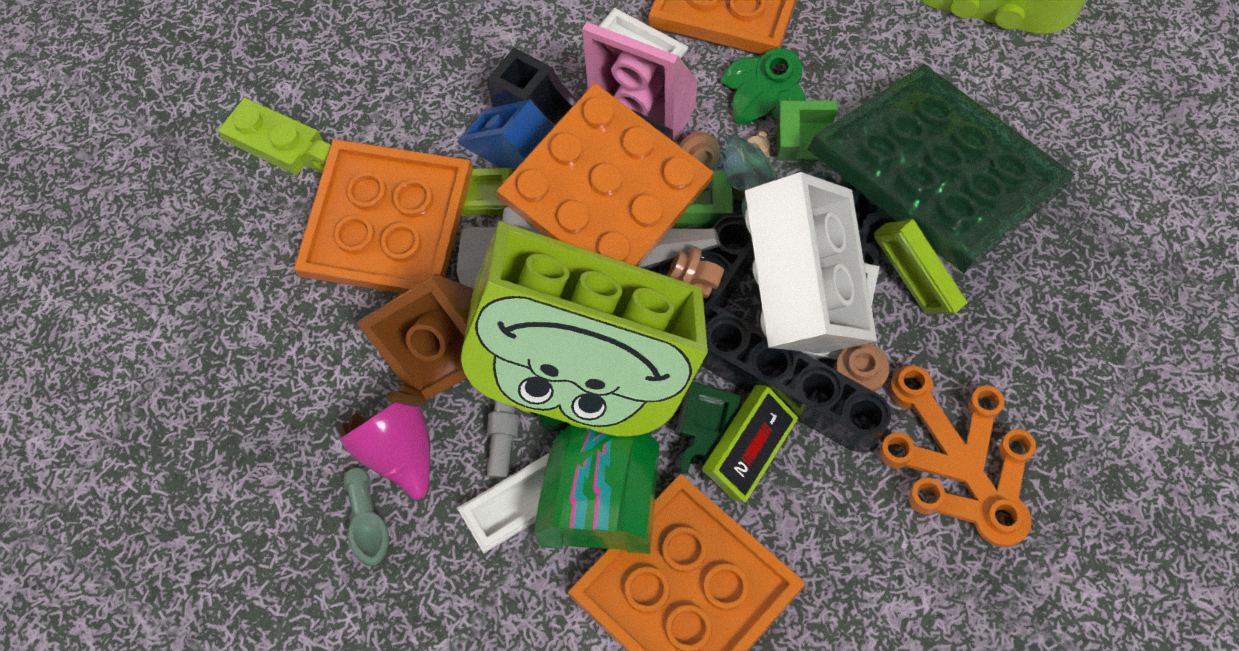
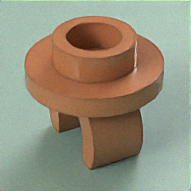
[673,130,720,170]
[667,246,724,298]
[836,343,890,391]

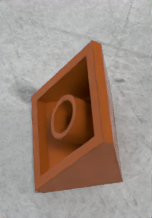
[356,274,473,400]

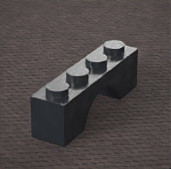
[487,47,673,141]

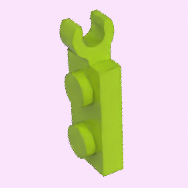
[217,98,331,176]

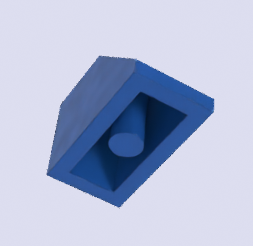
[457,99,554,172]

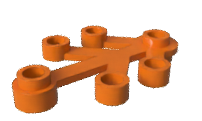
[879,365,1036,547]

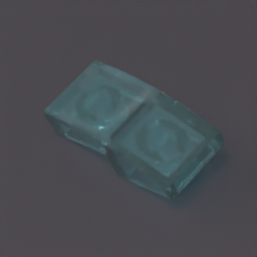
[724,134,778,226]

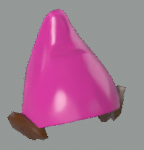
[339,383,431,500]

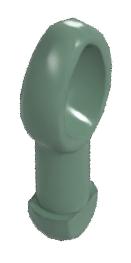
[343,467,389,566]

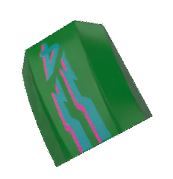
[534,424,659,554]

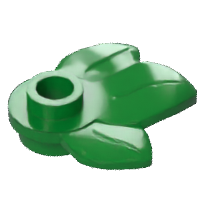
[721,48,806,125]

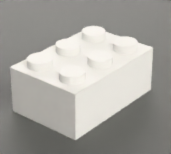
[745,172,877,354]

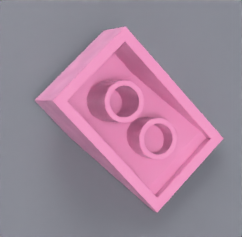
[582,22,697,142]

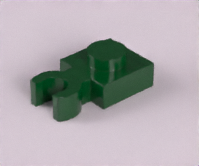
[674,381,741,481]

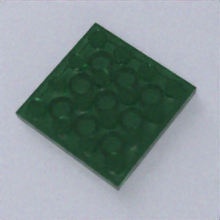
[808,64,1075,274]

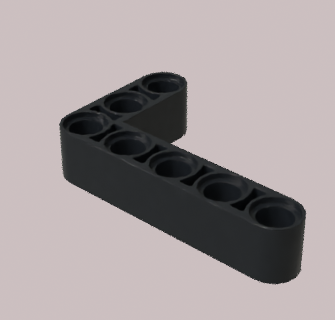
[699,215,891,452]

